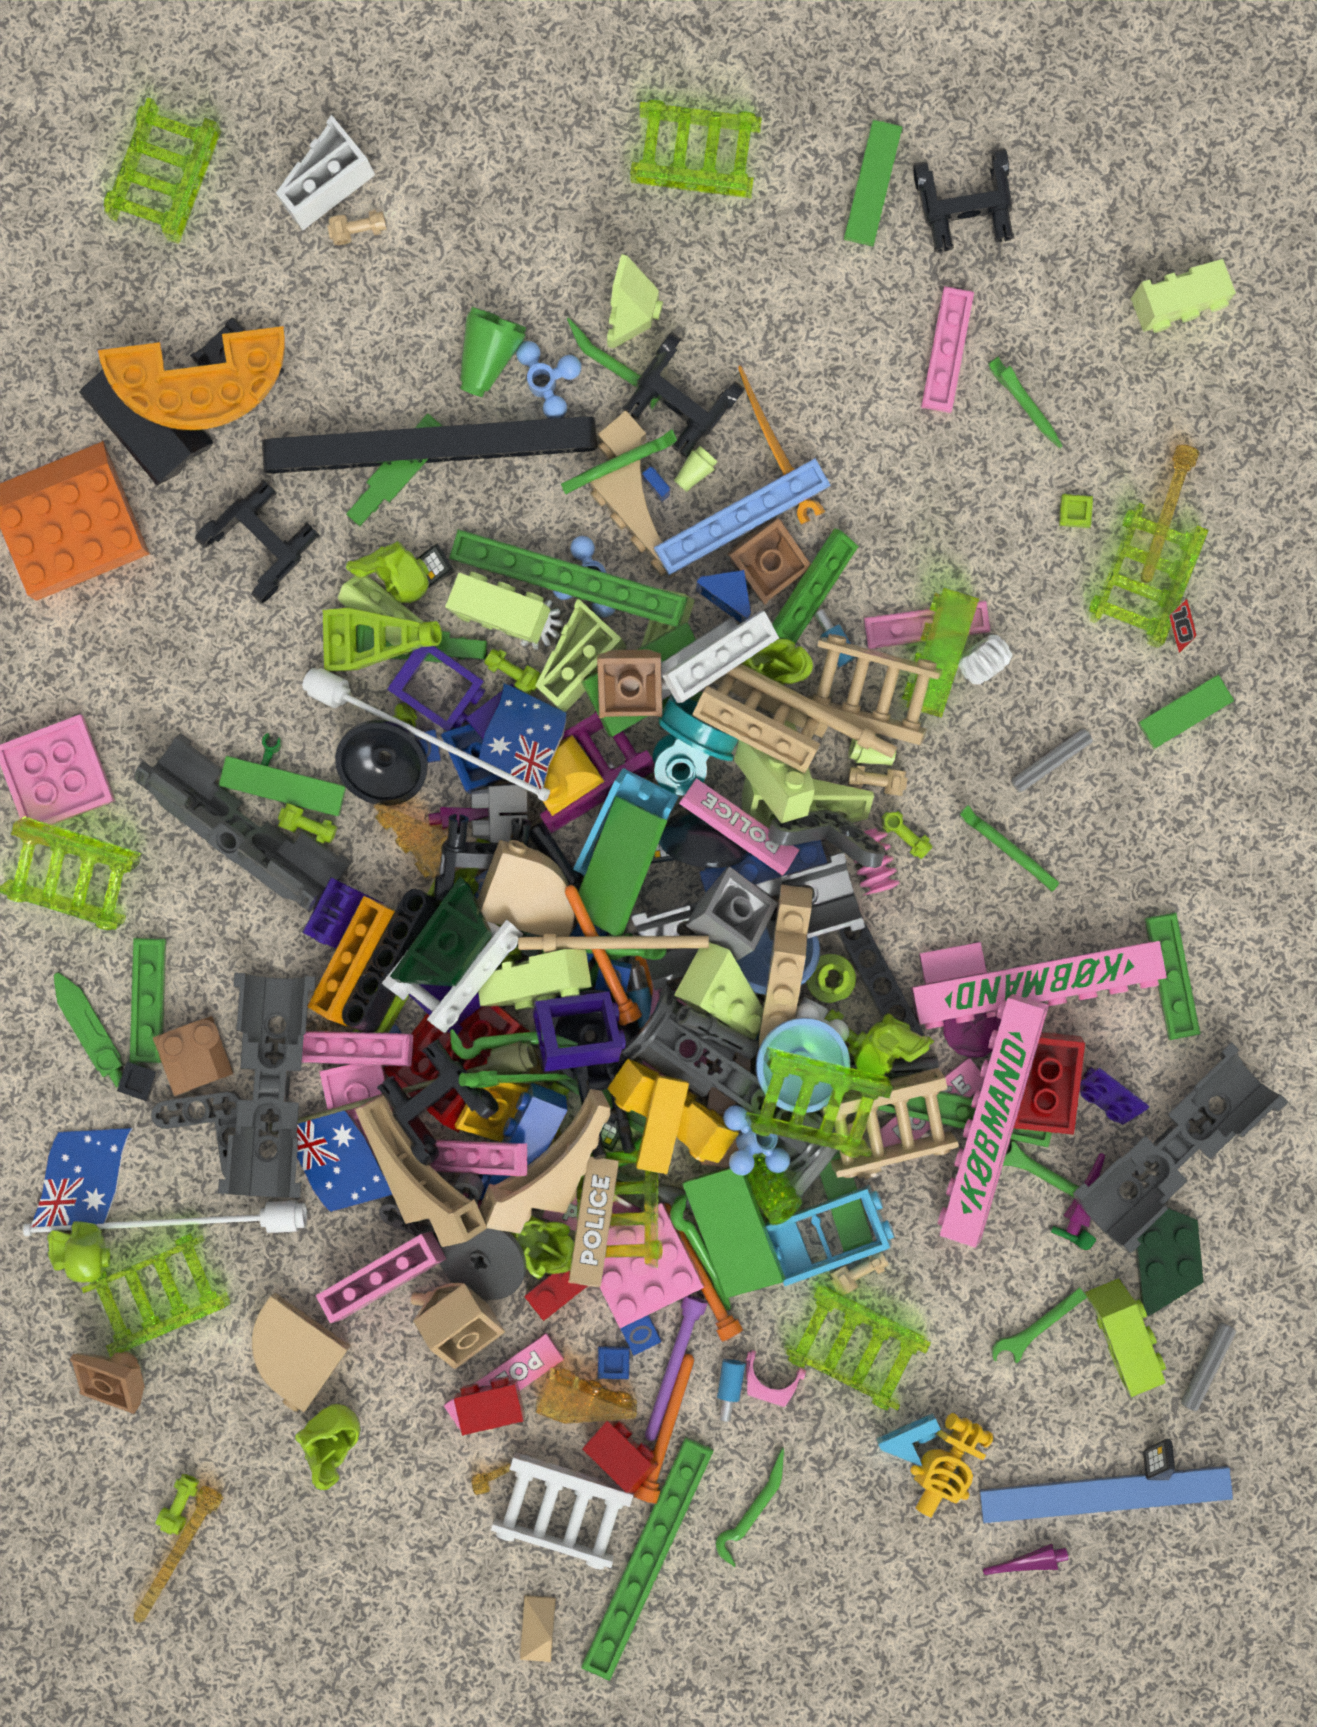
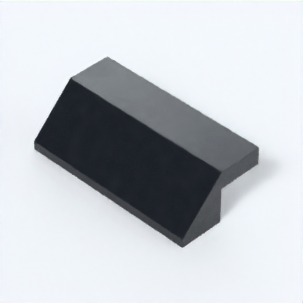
[79,370,214,485]

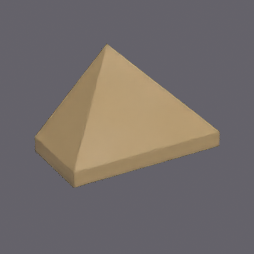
[520,1595,556,1662]

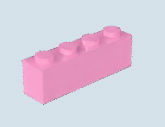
[316,1232,446,1323]

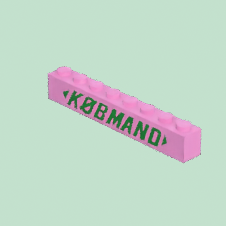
[910,941,1167,1029]
[938,994,1049,1248]

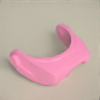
[746,1350,806,1407]

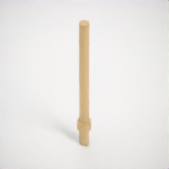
[726,666,897,758]
[518,934,709,953]

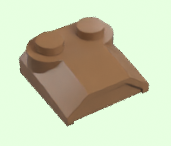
[727,518,811,605]
[597,649,662,718]
[153,1016,233,1096]
[70,1352,145,1414]

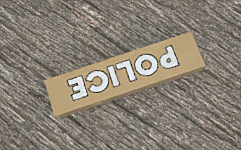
[568,1156,619,1288]

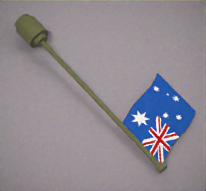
[269,1041,537,1212]

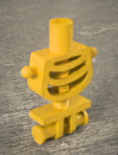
[910,1413,993,1518]

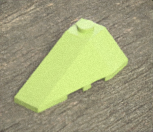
[607,254,663,349]
[742,777,874,828]

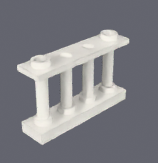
[661,611,779,703]
[382,897,523,1033]
[491,1452,634,1569]

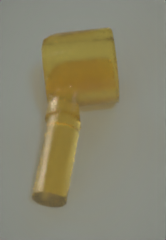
[471,1463,512,1495]

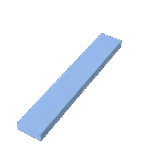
[654,458,830,576]

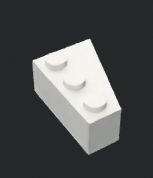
[276,115,375,230]

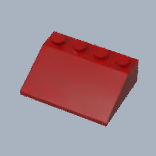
[384,1006,531,1133]

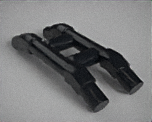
[574,1041,636,1160]

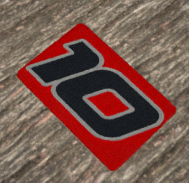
[1169,599,1197,653]

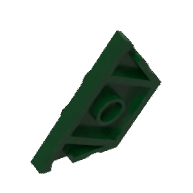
[390,877,492,986]
[1131,1195,1204,1317]

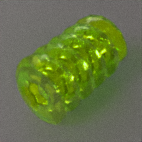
[746,1157,802,1225]

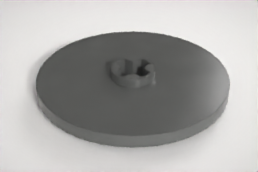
[438,1228,526,1300]

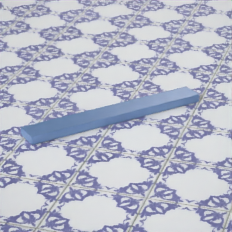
[979,1466,1233,1523]

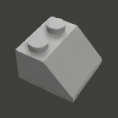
[686,866,778,961]

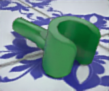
[261,733,282,766]
[1051,1225,1096,1250]

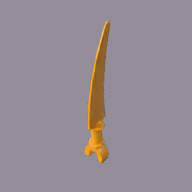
[738,366,825,525]

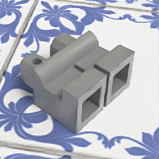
[471,784,527,843]

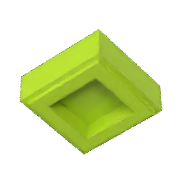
[1059,494,1093,528]

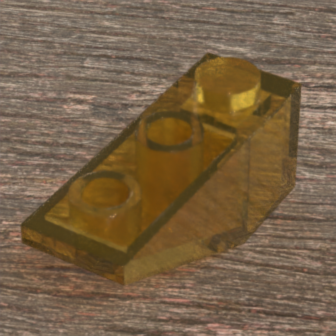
[374,803,448,879]
[535,1367,637,1424]

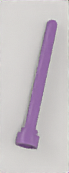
[645,1295,708,1441]

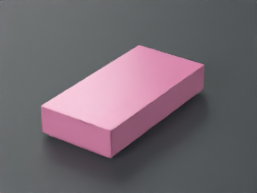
[919,942,987,984]

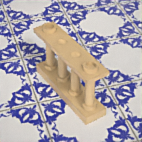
[807,634,943,745]
[692,664,835,773]
[820,1068,959,1178]

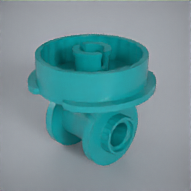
[652,695,739,795]

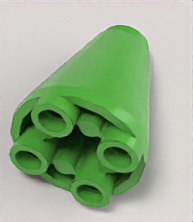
[460,307,526,398]

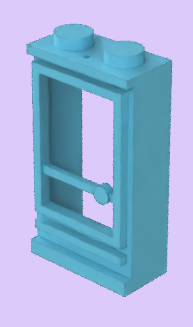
[573,768,679,877]
[765,1185,895,1286]

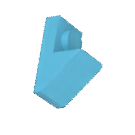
[876,1413,941,1466]

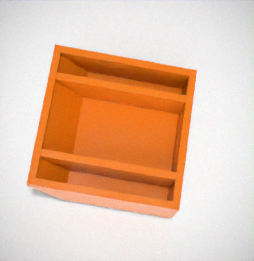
[0,441,150,601]

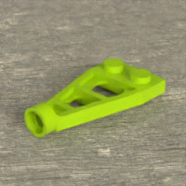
[322,608,442,672]

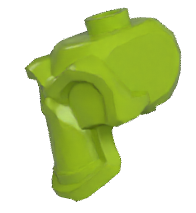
[345,541,429,603]
[741,639,813,685]
[853,1013,934,1077]
[510,1215,574,1279]
[47,1221,110,1283]
[295,1404,361,1491]

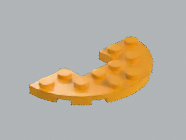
[98,326,285,430]

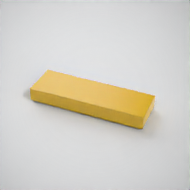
[636,1075,689,1174]

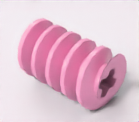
[854,828,900,896]

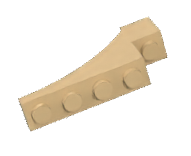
[590,411,680,579]
[756,885,812,1056]
[479,1089,610,1234]
[355,1095,487,1247]

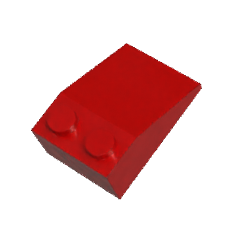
[1014,1032,1085,1135]

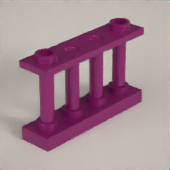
[539,710,654,833]

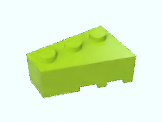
[1085,1278,1166,1397]

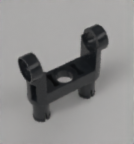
[913,148,1014,253]
[622,331,745,458]
[195,479,320,604]
[434,814,531,903]
[377,1039,499,1166]

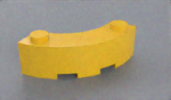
[607,1059,739,1163]

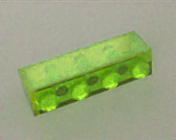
[901,588,979,718]

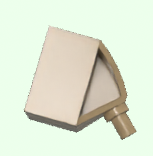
[411,1283,505,1369]

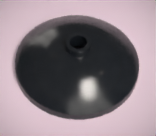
[335,720,428,806]
[659,811,750,868]
[552,990,640,1080]

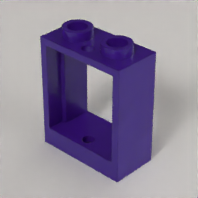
[387,646,486,731]
[533,991,626,1072]

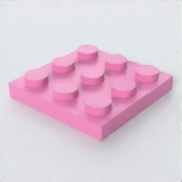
[0,714,115,834]
[600,1202,704,1328]

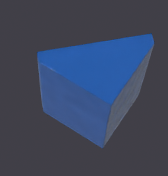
[696,570,751,624]
[441,725,504,794]

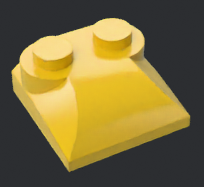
[542,735,604,816]
[454,1083,530,1142]

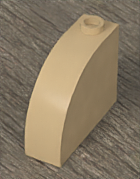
[477,840,574,937]
[252,1293,351,1412]

